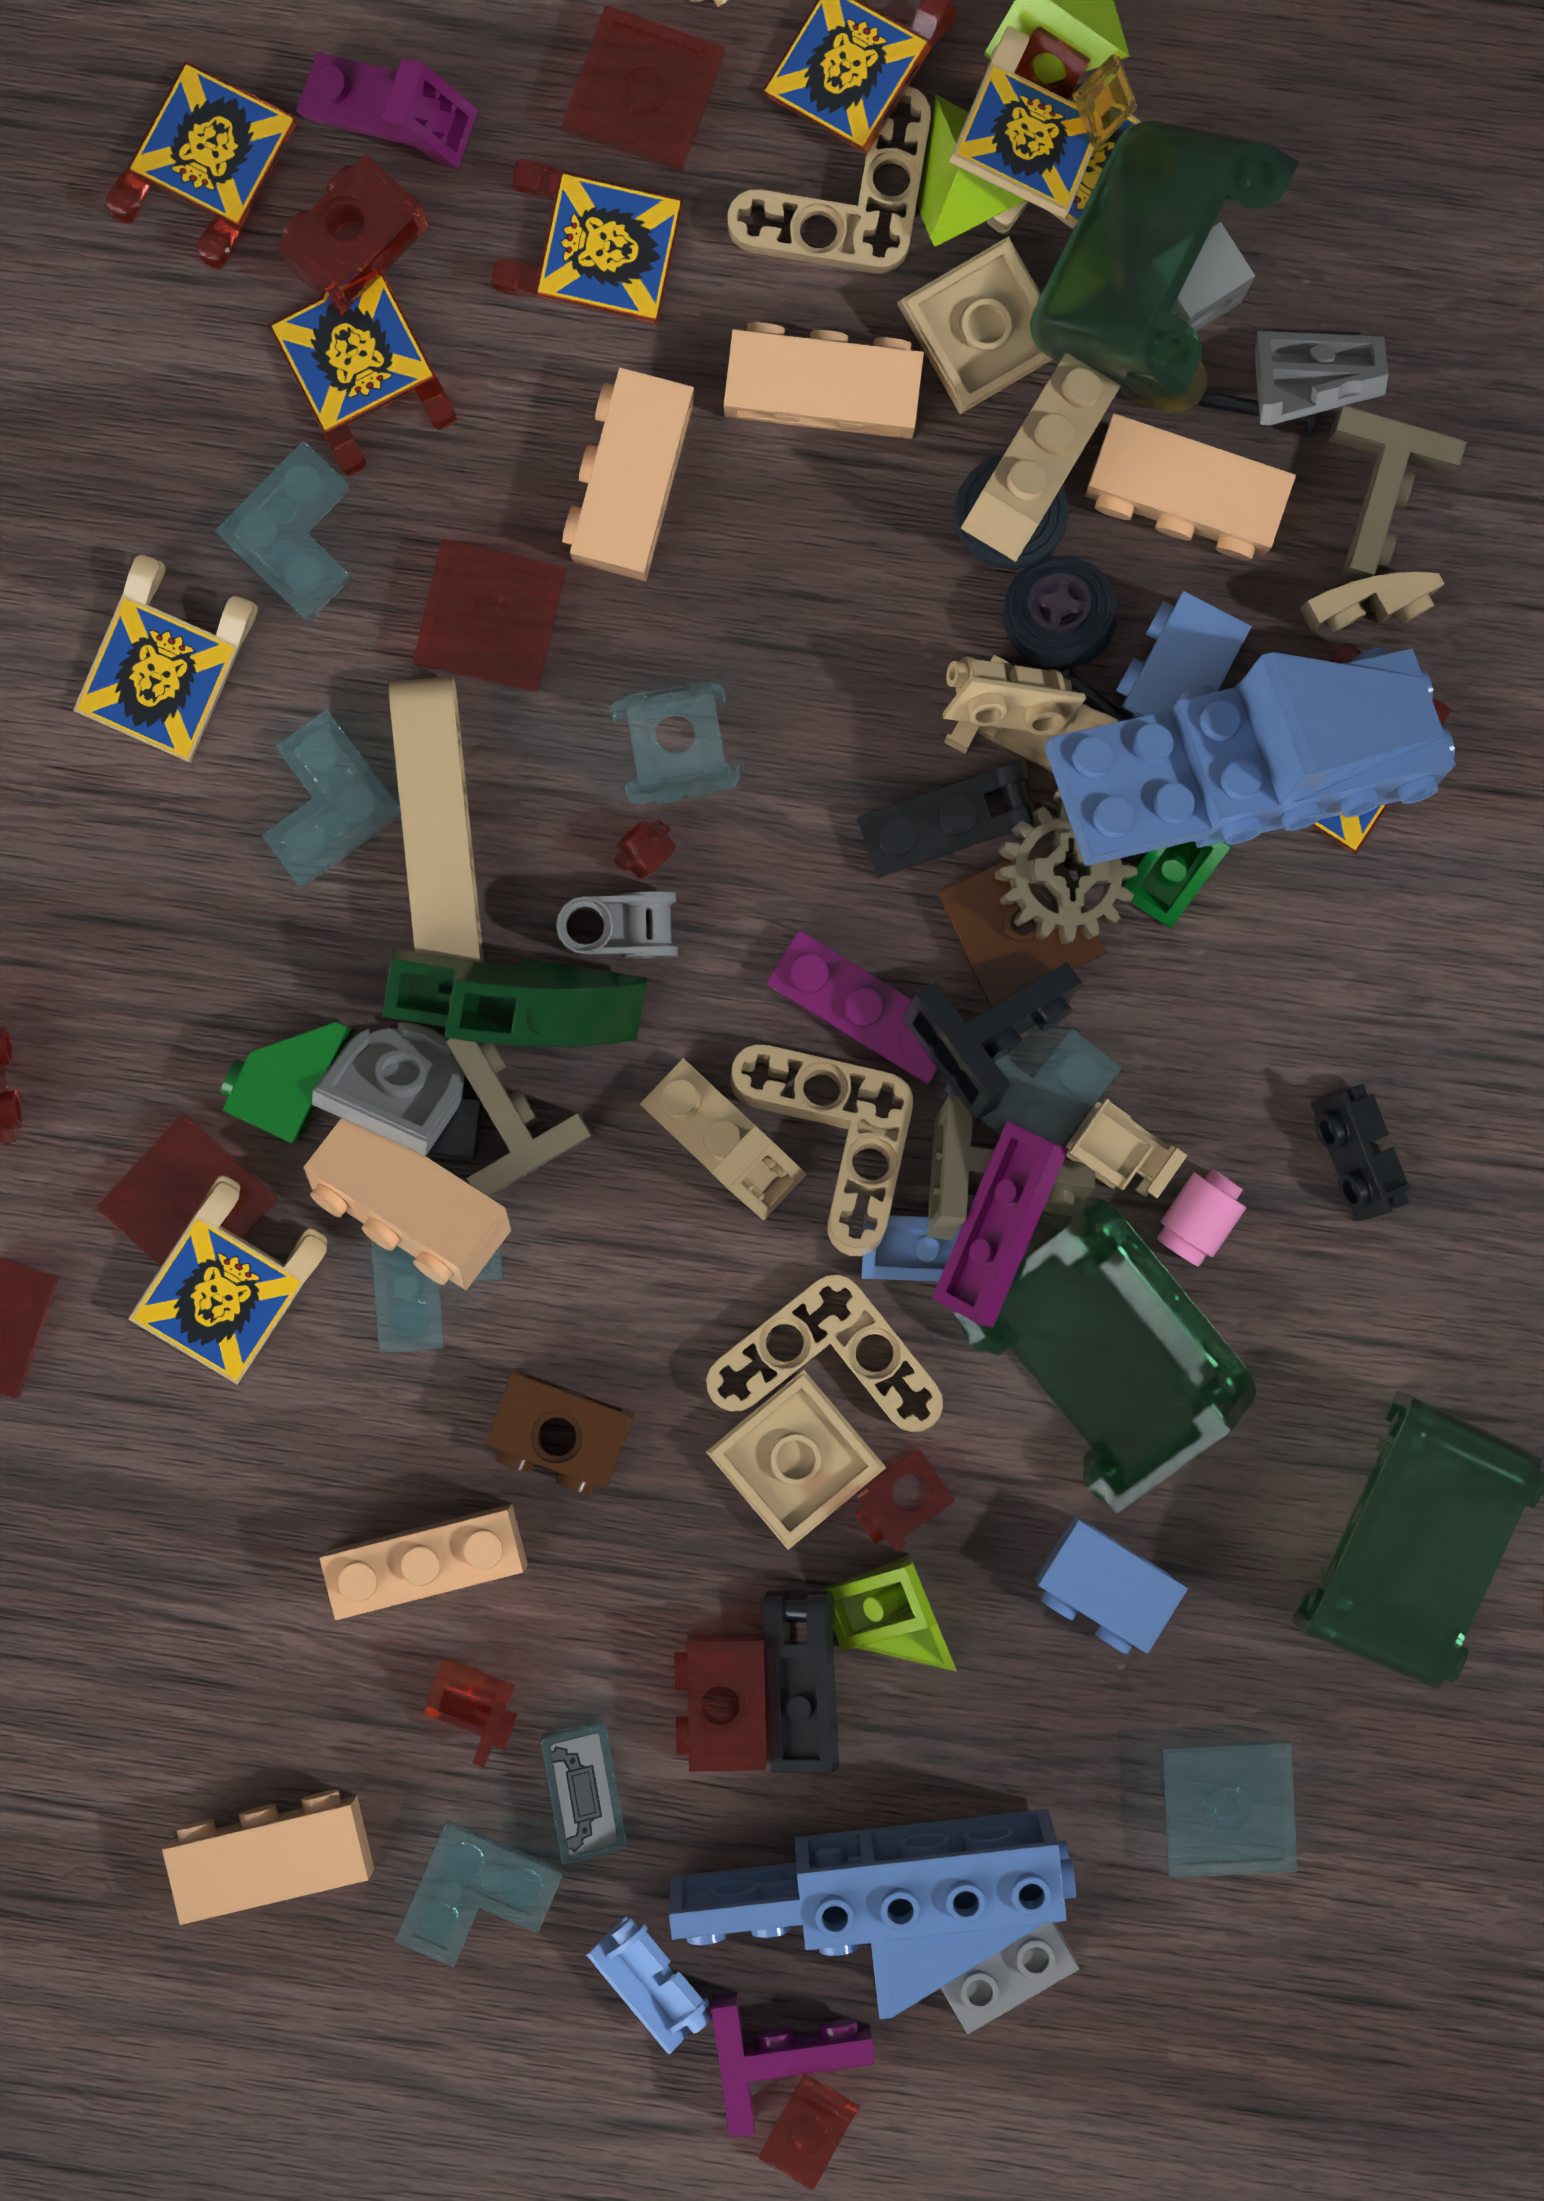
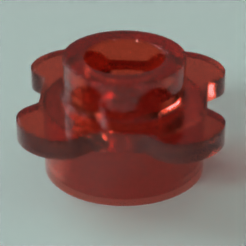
[614,819,676,879]

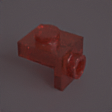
[423,1658,518,1768]

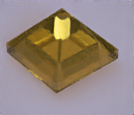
[1072,55,1138,148]

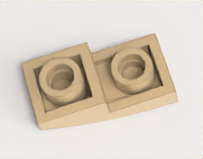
[1299,572,1444,632]

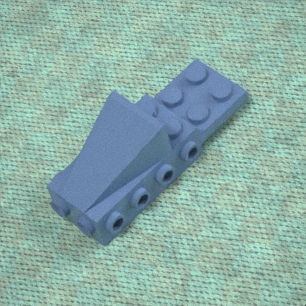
[1044,647,1456,866]
[669,1809,1076,2019]

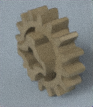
[995,803,1137,944]

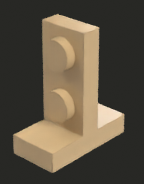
[640,1058,807,1221]

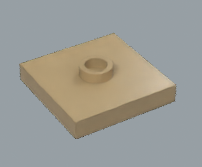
[897,237,1072,414]
[706,1369,886,1550]

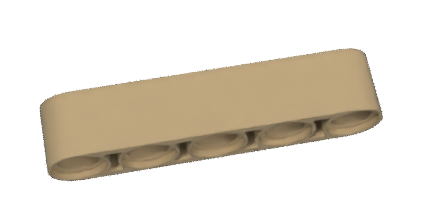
[389,676,484,962]

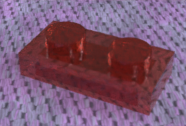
[0,1257,60,1398]

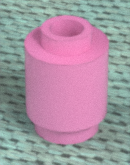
[1156,1168,1247,1267]

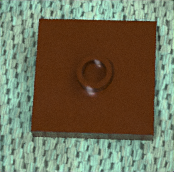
[937,839,1107,1008]

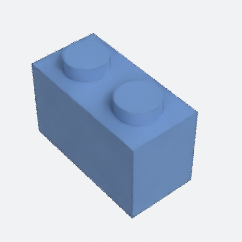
[1116,591,1252,719]
[1034,1515,1188,1655]

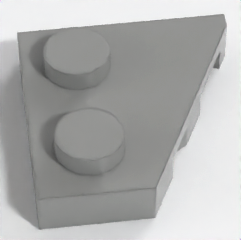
[1254,331,1389,425]

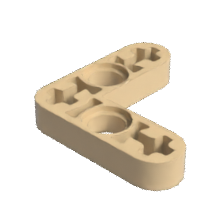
[728,85,931,274]
[730,1044,913,1256]
[706,1274,943,1432]

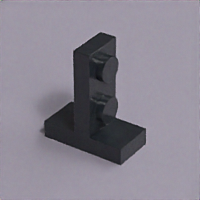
[902,962,1082,1121]

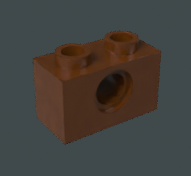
[485,1370,635,1495]

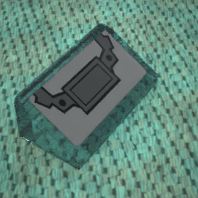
[541,1722,627,1865]

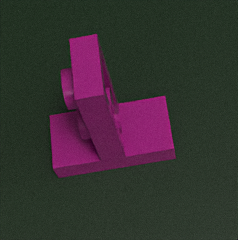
[296,52,478,169]
[711,1992,876,2137]

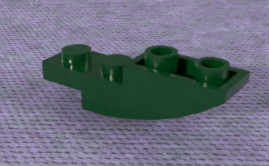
[382,948,647,1047]

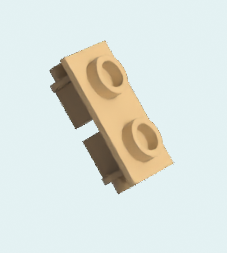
[942,656,1086,736]

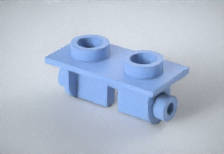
[586,1916,713,2054]

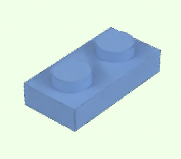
[861,1214,963,1282]

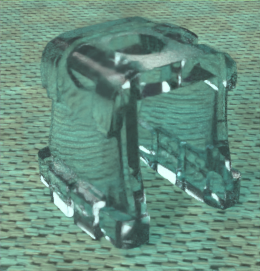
[611,679,740,805]

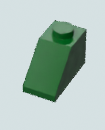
[1123,841,1232,929]
[220,1022,354,1144]

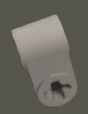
[556,891,679,959]

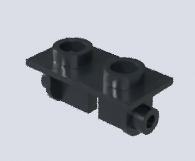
[1310,1084,1411,1222]

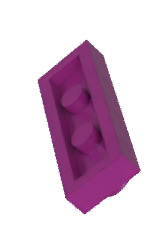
[766,930,938,1085]
[931,1121,1069,1327]

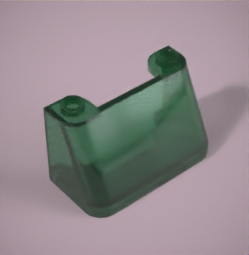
[1030,120,1299,400]
[954,1198,1257,1514]
[1291,1391,1544,1689]

